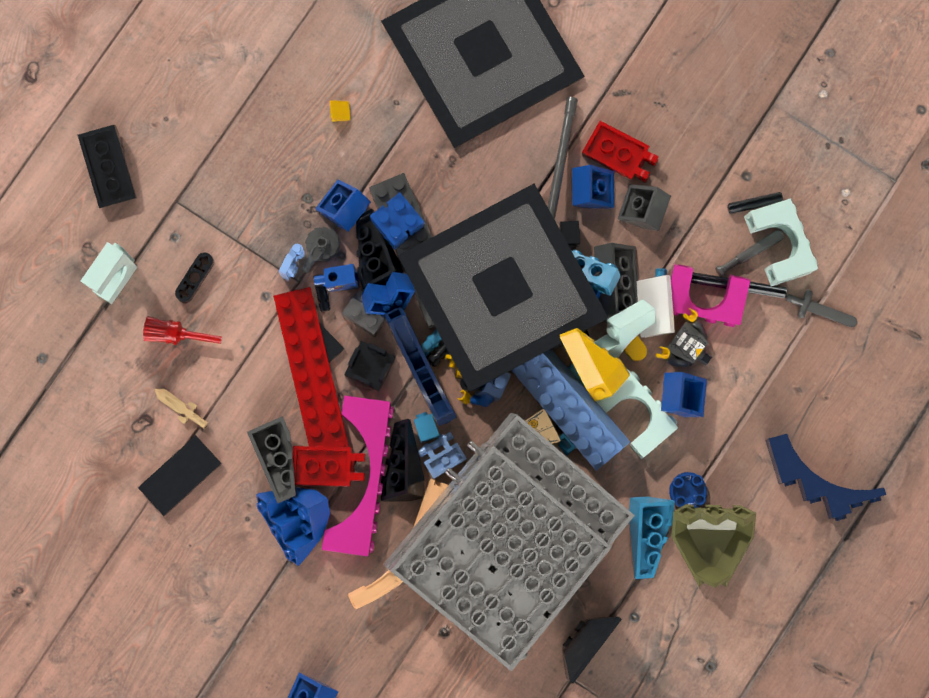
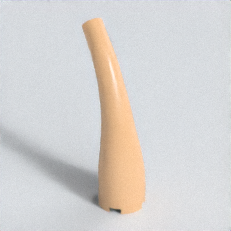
[348,479,449,610]

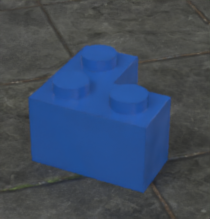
[361,272,415,315]

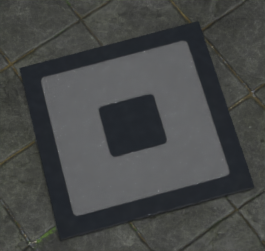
[381,0,585,149]
[398,183,608,392]

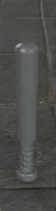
[715,230,783,277]

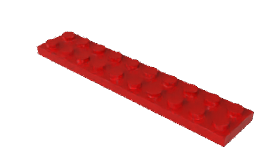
[273,287,355,473]

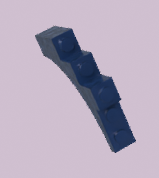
[384,306,457,426]
[765,434,886,521]

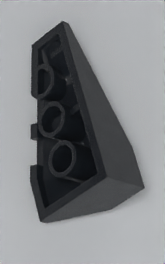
[356,209,403,290]
[381,419,425,502]

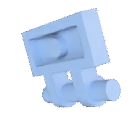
[279,244,305,281]
[418,432,467,479]

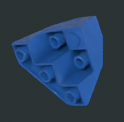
[256,487,330,566]

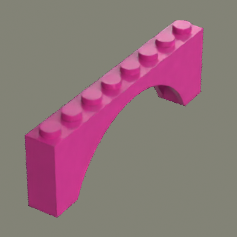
[322,396,394,557]

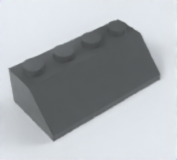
[594,243,638,323]

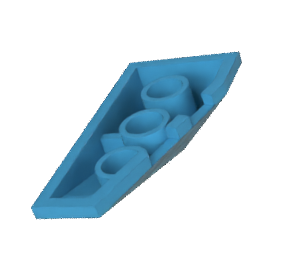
[629,497,675,579]

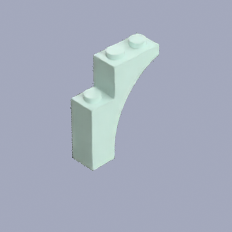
[594,299,655,358]

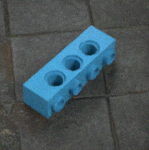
[572,250,621,296]

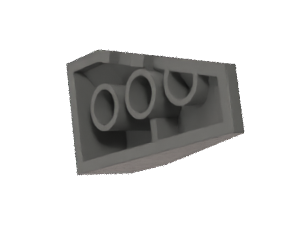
[247,416,296,503]

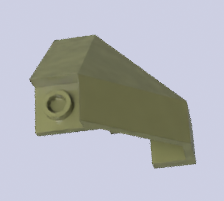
[671,504,756,588]

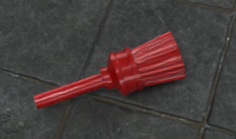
[143,316,222,345]

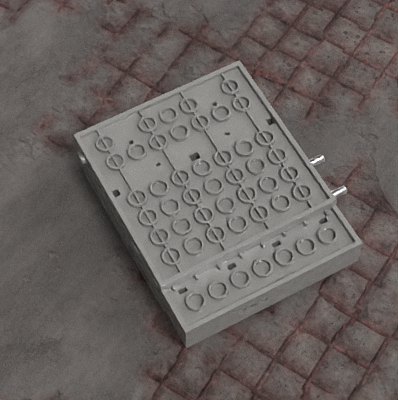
[383,413,635,672]

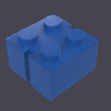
[370,192,425,250]
[661,372,707,417]

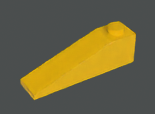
[560,328,630,402]

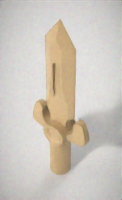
[155,389,208,429]

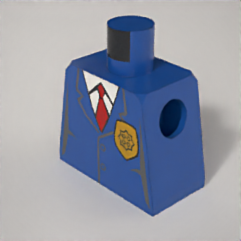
[314,264,360,292]

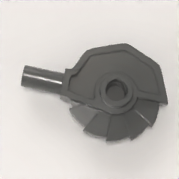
[301,227,340,274]

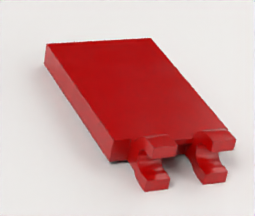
[582,121,659,183]
[293,446,366,487]

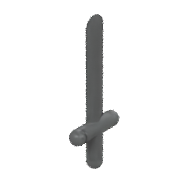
[785,290,857,327]

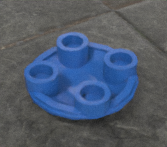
[669,472,707,508]

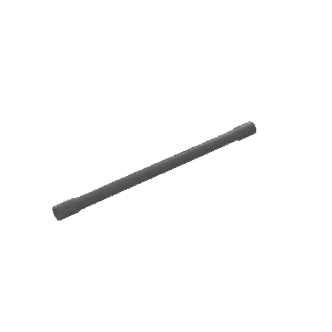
[548,97,578,220]

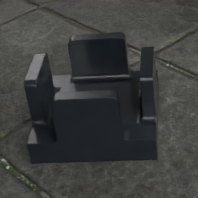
[344,341,396,392]

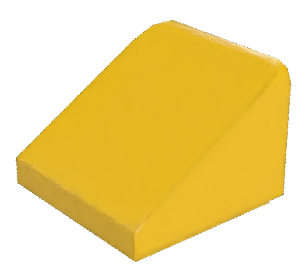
[330,100,350,122]

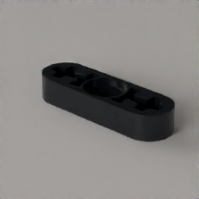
[175,252,214,303]

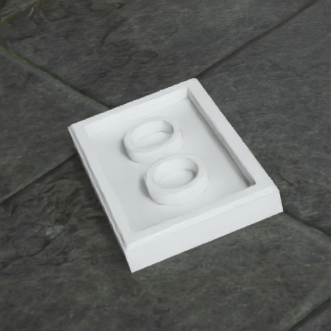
[636,275,675,338]

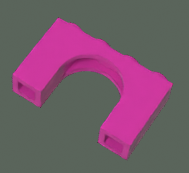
[670,263,750,327]

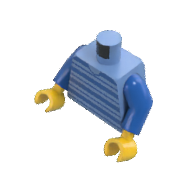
[457,372,511,407]

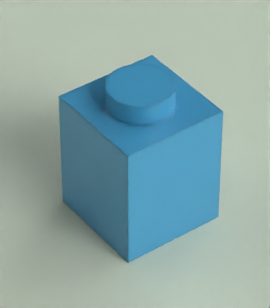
[414,412,439,443]

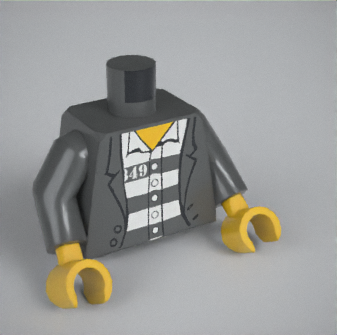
[656,308,712,367]

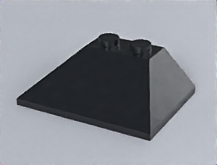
[562,616,622,683]

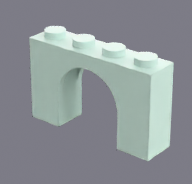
[744,198,818,287]
[81,242,137,304]
[596,369,678,459]

